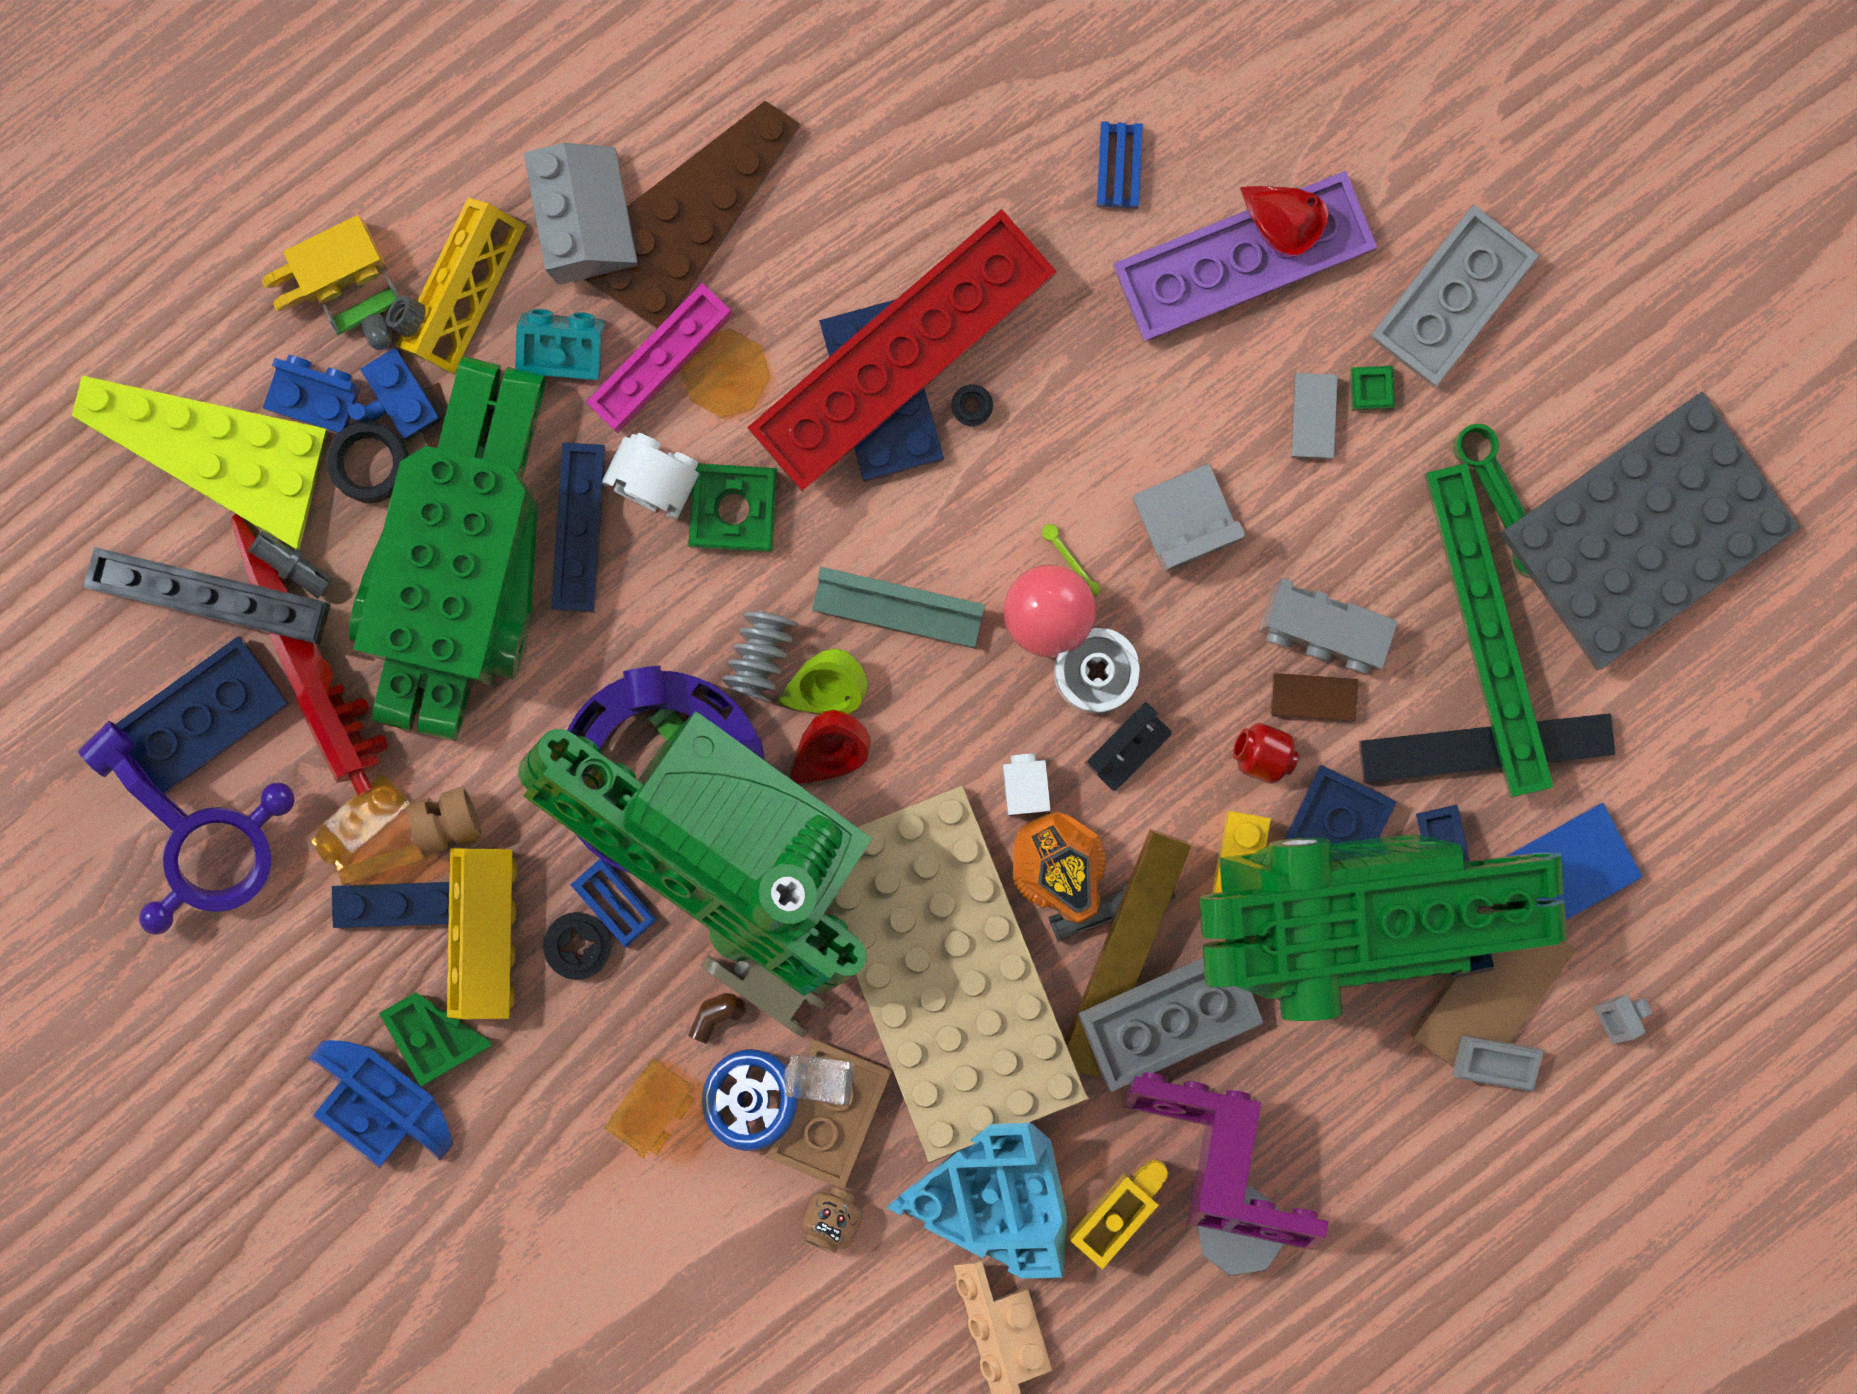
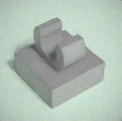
[1593,994,1653,1044]

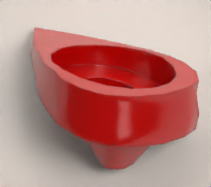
[1240,186,1329,257]
[789,710,871,784]

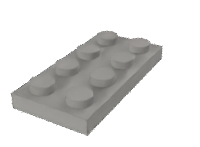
[1369,204,1539,388]
[1078,958,1263,1092]

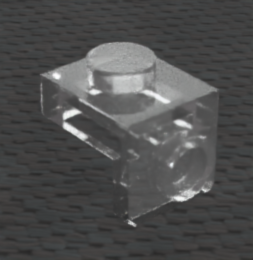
[784,1054,855,1105]

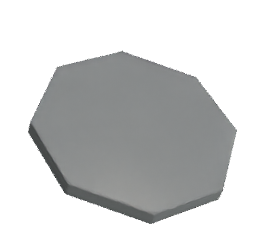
[1197,1187,1284,1276]

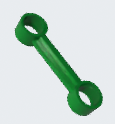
[1453,424,1531,578]

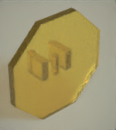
[681,329,770,418]

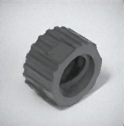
[386,295,426,337]

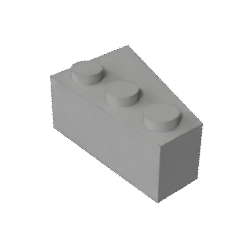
[1258,578,1398,675]

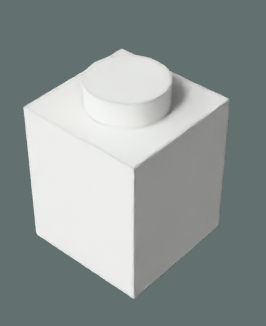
[1002,753,1050,815]

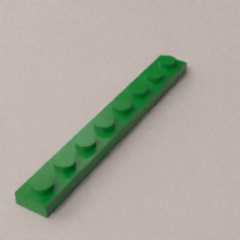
[1425,463,1554,798]

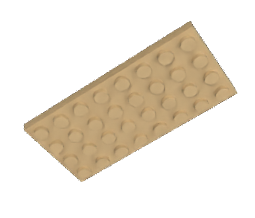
[829,786,1088,1163]

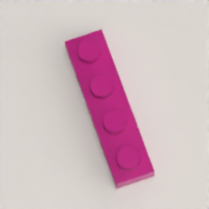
[586,283,734,434]

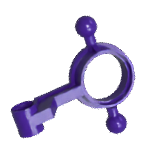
[78,721,295,935]

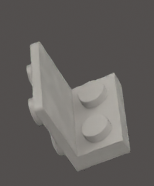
[1133,464,1245,573]

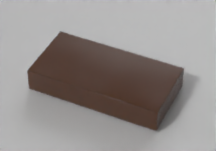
[1270,673,1358,721]

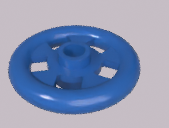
[702,1049,798,1151]

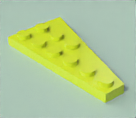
[72,376,329,550]

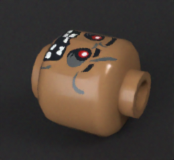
[800,1187,863,1254]

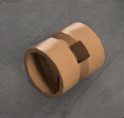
[407,786,482,857]

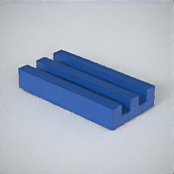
[1096,121,1143,209]
[570,859,658,948]

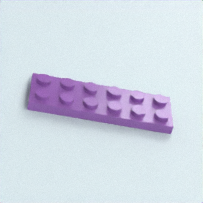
[1113,171,1377,343]

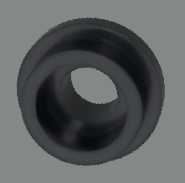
[951,384,993,427]

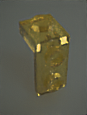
[312,775,410,872]

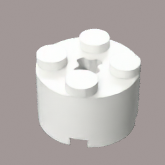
[601,433,699,520]
[1054,628,1140,714]

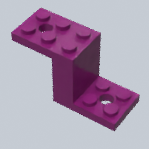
[1123,1072,1329,1250]

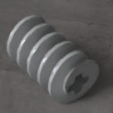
[722,610,798,703]

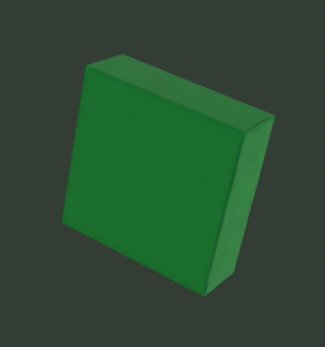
[1350,366,1395,411]

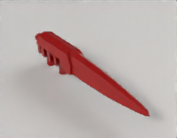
[231,514,388,796]

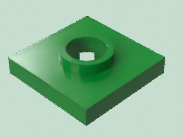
[688,463,778,553]

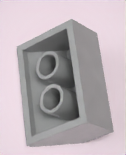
[524,143,638,285]

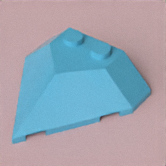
[887,1123,1067,1279]

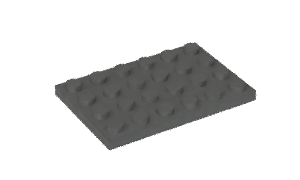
[1500,391,1800,671]

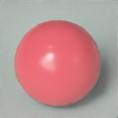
[1003,564,1096,657]

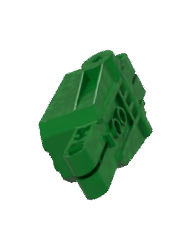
[349,356,546,741]

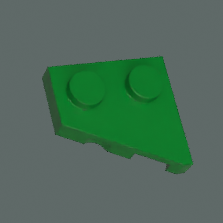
[379,992,492,1087]

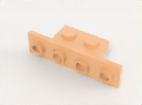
[954,1261,1052,1394]

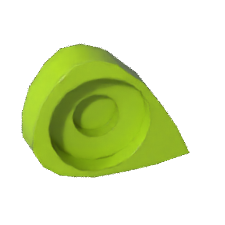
[776,649,868,714]

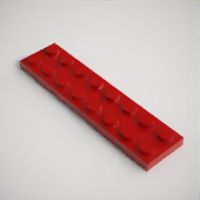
[747,209,1057,492]

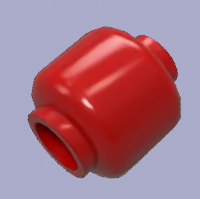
[1233,723,1299,784]

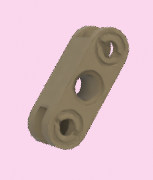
[701,955,828,1038]

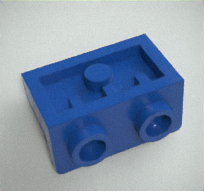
[263,355,360,433]

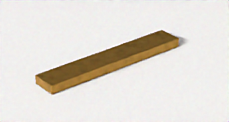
[1065,829,1191,1078]

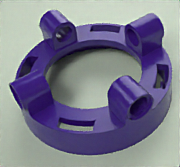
[567,666,765,873]

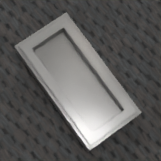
[1291,373,1338,460]
[1452,1034,1544,1092]

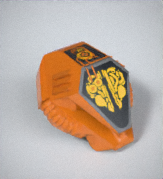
[1013,812,1106,924]

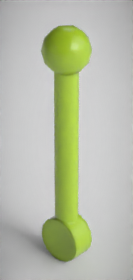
[1042,524,1101,597]

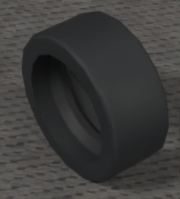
[327,422,409,503]

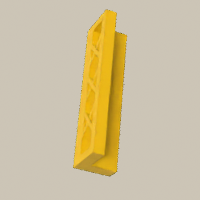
[395,197,527,374]

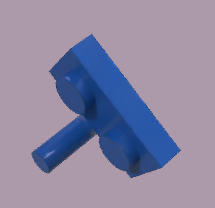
[349,347,441,441]

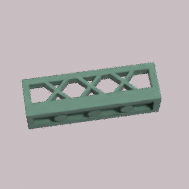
[812,566,985,649]

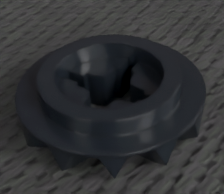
[543,912,611,980]

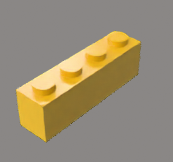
[447,848,517,1019]

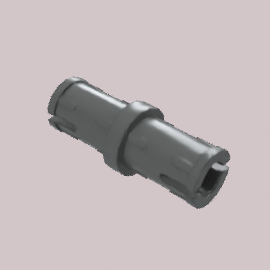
[248,529,333,599]

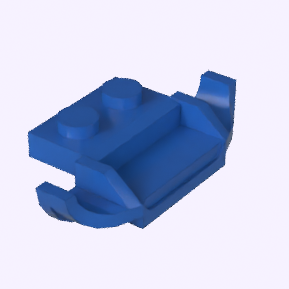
[307,1040,453,1169]

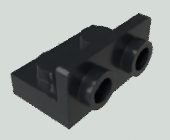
[1085,702,1172,791]

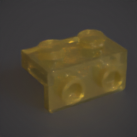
[604,1058,695,1159]

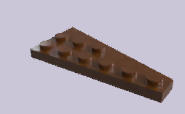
[582,101,800,329]

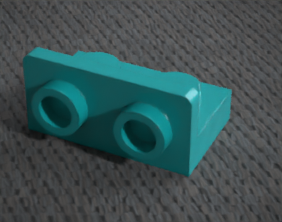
[515,309,605,380]

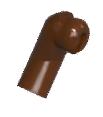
[688,993,746,1044]

